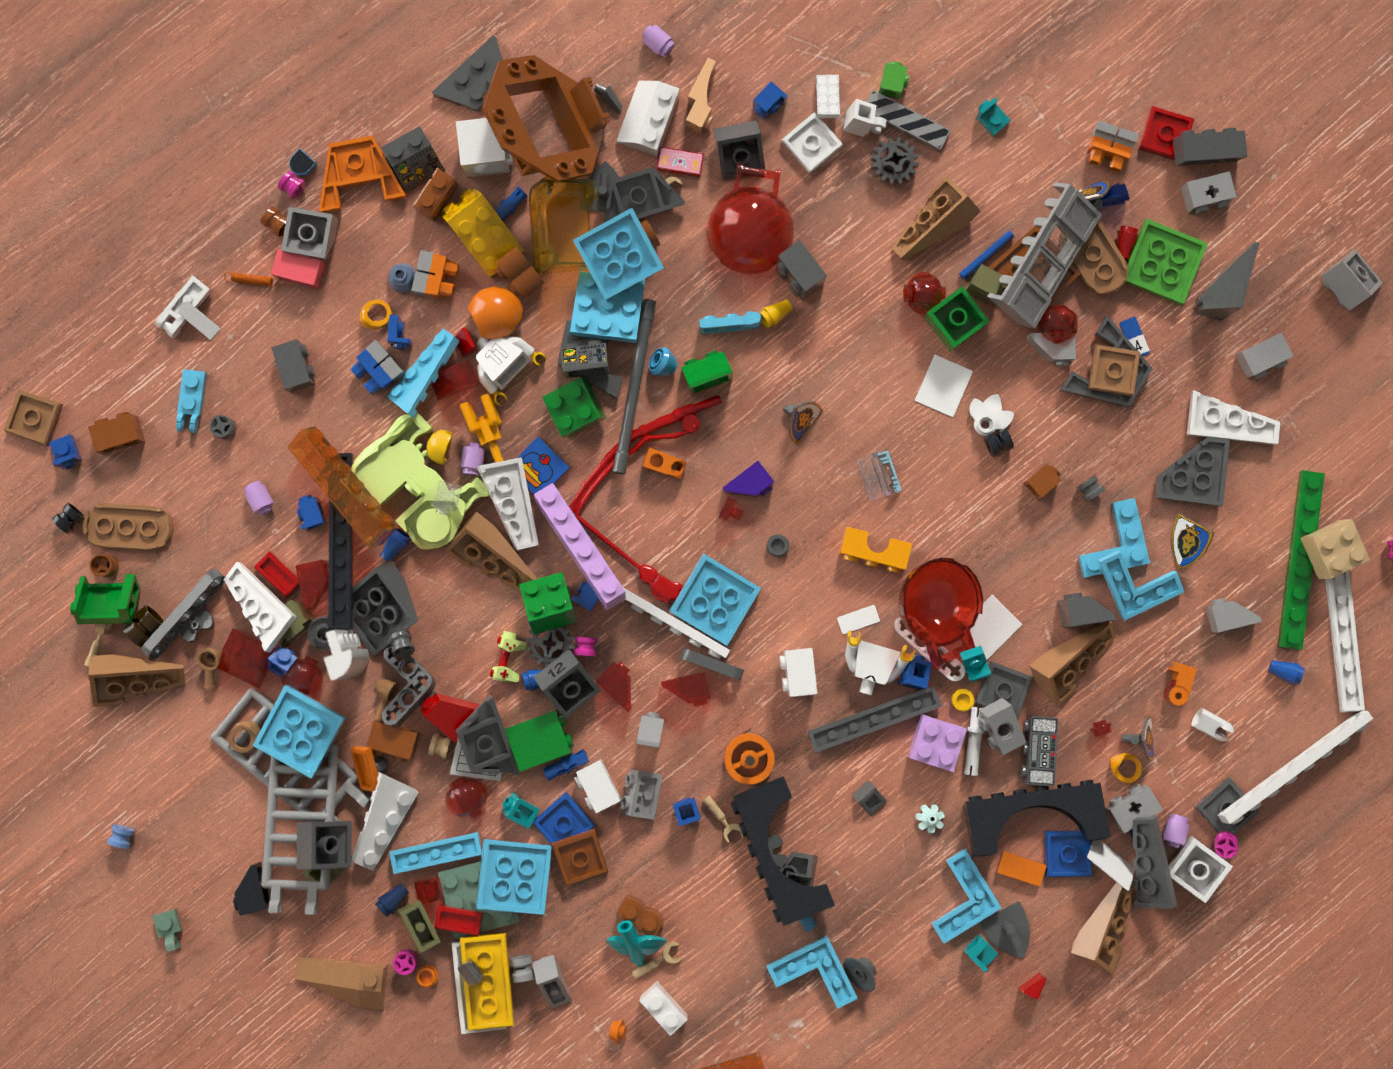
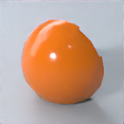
[468,286,524,339]

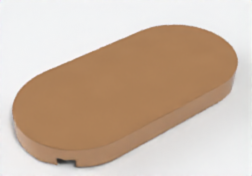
[1060,220,1128,295]
[82,503,173,551]

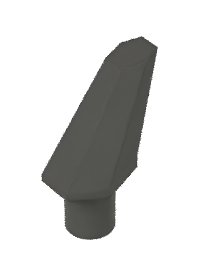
[594,84,622,114]

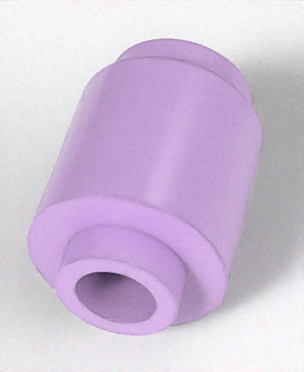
[642,25,675,58]
[460,443,485,476]
[244,481,274,515]
[1162,813,1190,848]

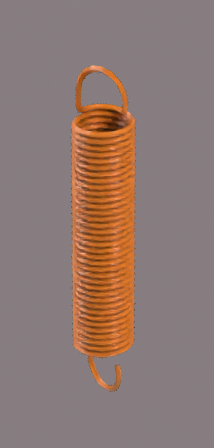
[224,272,280,287]

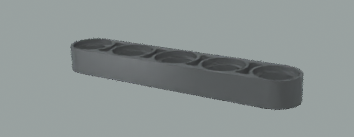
[141,569,225,660]

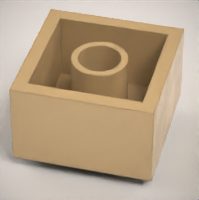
[1301,519,1370,579]

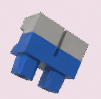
[350,339,405,395]

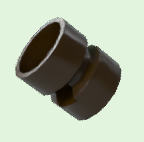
[122,605,164,647]

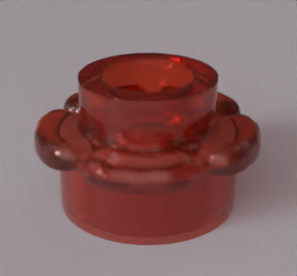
[1090,720,1112,737]

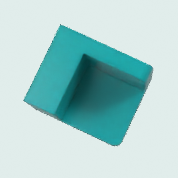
[963,934,998,973]

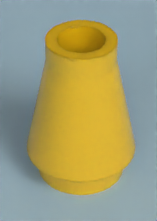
[759,299,793,328]

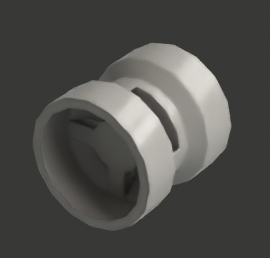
[510,954,535,982]

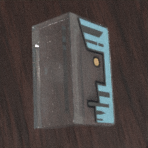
[856,450,902,502]

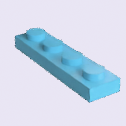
[389,832,482,874]

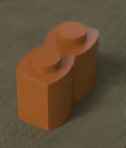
[494,246,545,299]
[617,895,664,936]

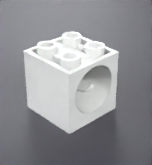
[456,118,513,177]

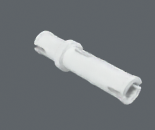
[963,707,985,776]

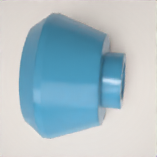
[649,347,677,376]

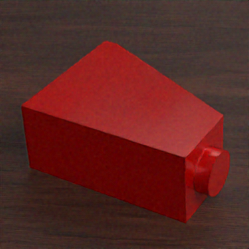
[420,693,480,744]

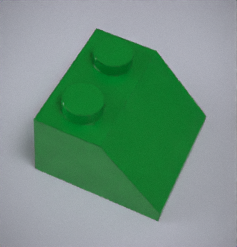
[681,350,733,395]

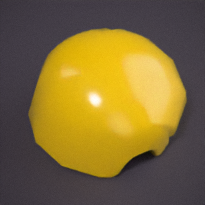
[426,430,453,465]

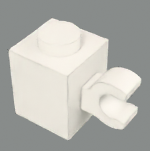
[843,99,886,137]

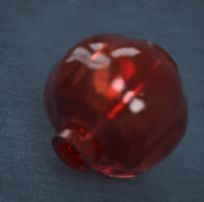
[903,272,946,314]
[1037,305,1078,344]
[281,656,323,697]
[445,776,488,819]

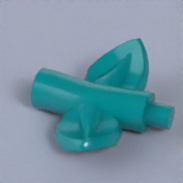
[605,920,667,967]

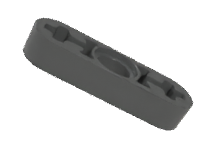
[680,647,744,681]

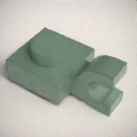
[152,908,183,952]

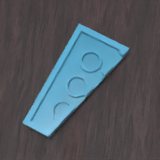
[387,329,459,418]

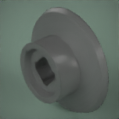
[843,957,877,992]

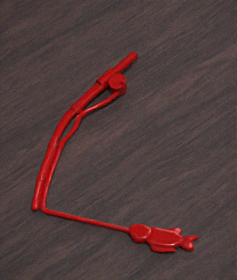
[569,395,722,604]

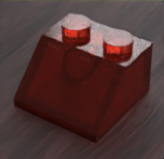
[219,628,277,688]

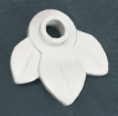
[969,394,1014,436]

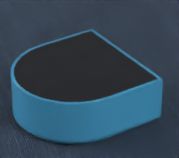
[289,148,317,176]

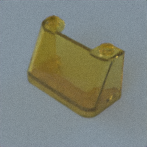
[529,177,597,273]

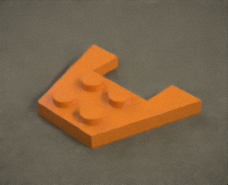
[319,135,407,213]

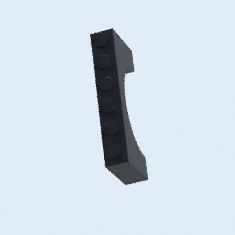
[730,776,835,926]
[963,780,1111,858]

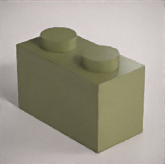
[966,264,1005,305]
[396,900,441,953]

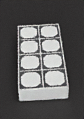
[816,75,840,118]

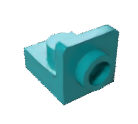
[976,97,1011,137]
[960,645,991,682]
[501,792,540,829]

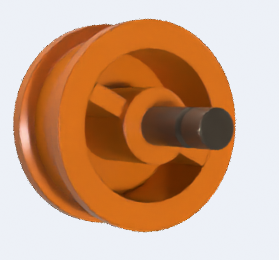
[724,733,774,784]

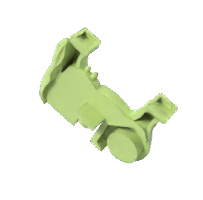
[351,412,491,550]

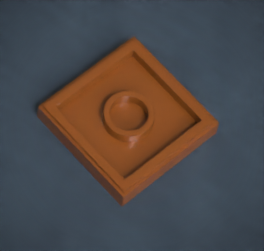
[552,828,609,886]

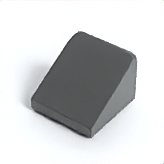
[852,781,886,816]
[458,959,484,986]

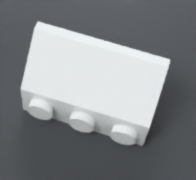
[616,81,680,157]

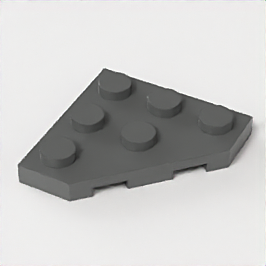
[1154,437,1230,507]

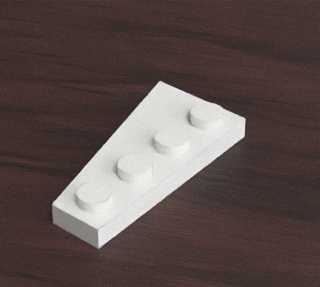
[1187,390,1280,445]
[224,562,297,652]
[352,772,419,871]

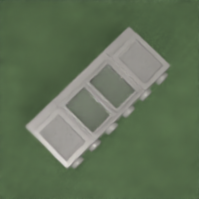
[987,182,1102,329]

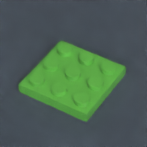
[1125,218,1208,306]

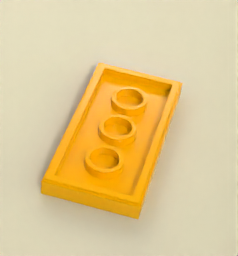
[460,933,515,1031]

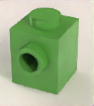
[879,61,910,99]

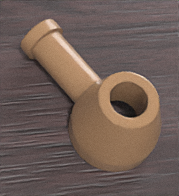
[197,648,222,690]
[373,679,399,722]

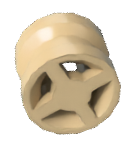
[428,733,452,759]

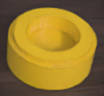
[951,689,974,711]

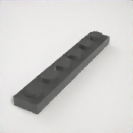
[807,685,942,753]

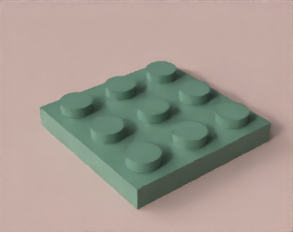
[438,861,521,939]

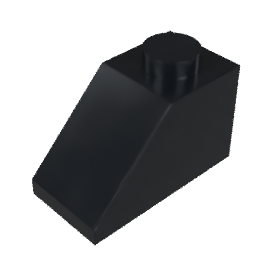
[233,862,270,916]

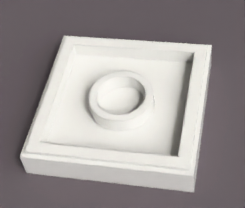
[781,112,843,175]

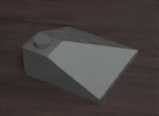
[1195,242,1260,321]
[353,560,418,657]

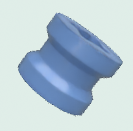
[107,824,135,849]

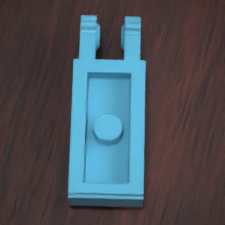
[699,311,761,334]
[176,369,207,433]

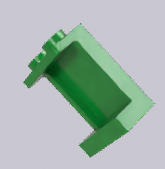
[70,574,140,624]
[505,710,574,772]

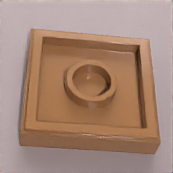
[1088,345,1140,397]
[3,389,63,446]

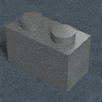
[271,339,316,392]

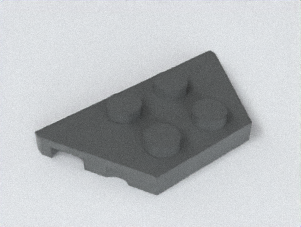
[432,35,503,112]
[604,167,685,223]
[455,695,520,775]

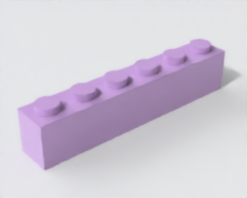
[534,483,626,611]

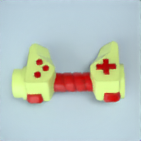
[490,631,527,682]

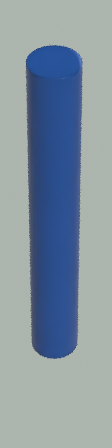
[959,231,1014,280]

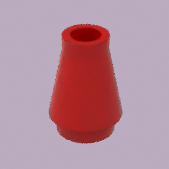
[1117,226,1139,260]

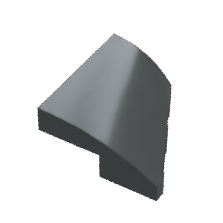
[780,852,818,886]

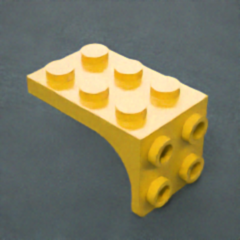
[441,189,524,278]

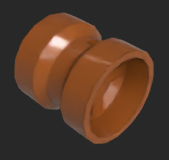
[260,206,287,238]
[89,554,119,577]

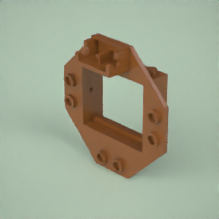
[482,55,611,183]

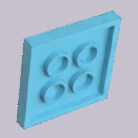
[573,208,664,300]
[570,271,645,343]
[669,554,761,646]
[252,685,346,779]
[476,839,552,915]

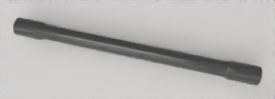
[612,299,656,475]

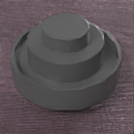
[307,616,330,650]

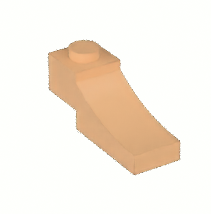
[686,58,716,134]

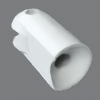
[1191,708,1234,742]

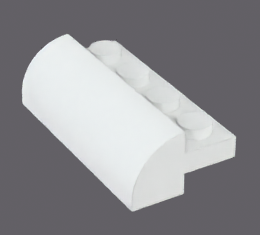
[324,630,369,680]

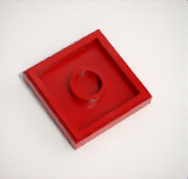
[1138,106,1194,160]

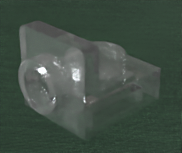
[431,481,462,515]

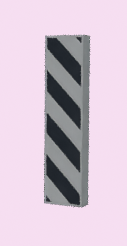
[867,90,951,151]

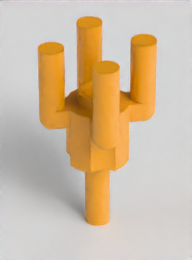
[459,394,504,462]

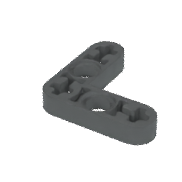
[382,644,436,727]

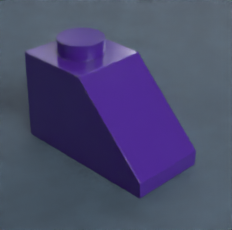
[722,461,774,497]

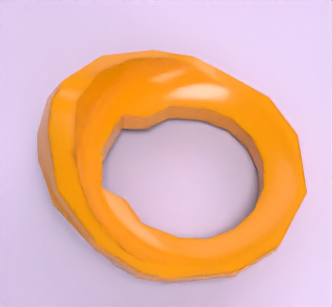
[360,299,392,330]
[1110,753,1142,783]

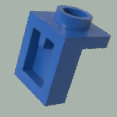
[387,315,412,350]
[49,434,82,470]

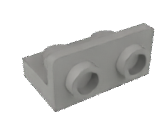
[621,768,663,820]

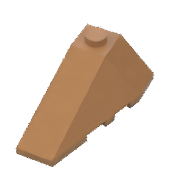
[891,176,981,260]
[444,512,537,591]
[1030,621,1116,707]
[89,654,185,707]
[1071,881,1134,975]
[295,956,388,1011]

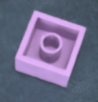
[907,714,967,772]

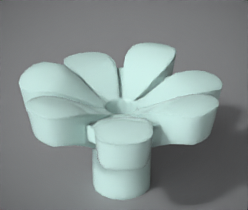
[915,804,945,834]

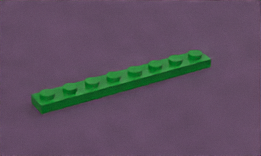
[1277,470,1325,650]

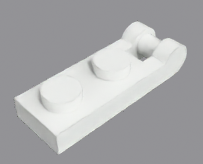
[155,276,212,338]

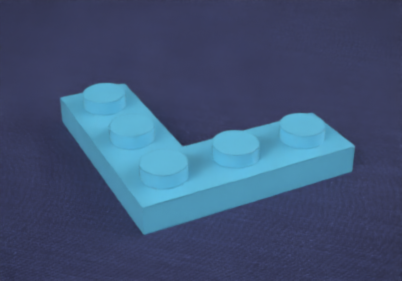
[1078,498,1150,578]
[1098,550,1185,621]
[931,849,1001,944]
[766,935,858,1009]

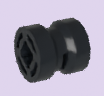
[984,428,1014,457]
[51,503,84,534]

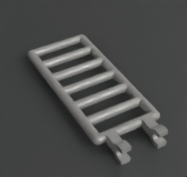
[210,687,372,822]
[261,744,339,915]

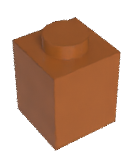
[1023,464,1062,500]

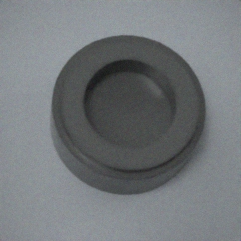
[766,534,789,557]

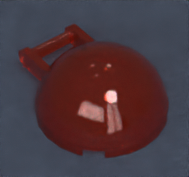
[707,163,794,274]
[898,558,983,670]

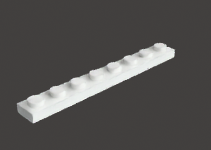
[1217,711,1373,824]

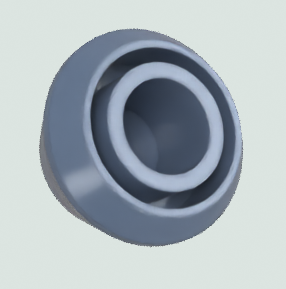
[387,263,416,293]

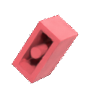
[271,249,325,290]

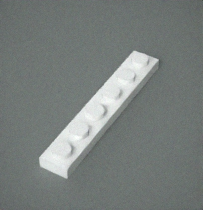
[622,588,730,659]

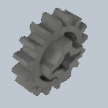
[871,137,919,186]
[526,626,575,668]

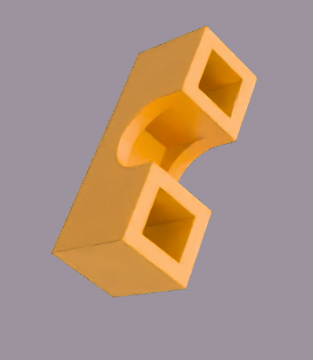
[839,527,912,573]

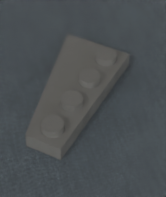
[1133,817,1177,909]

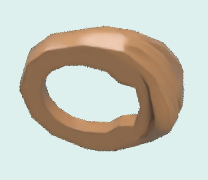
[229,721,260,753]

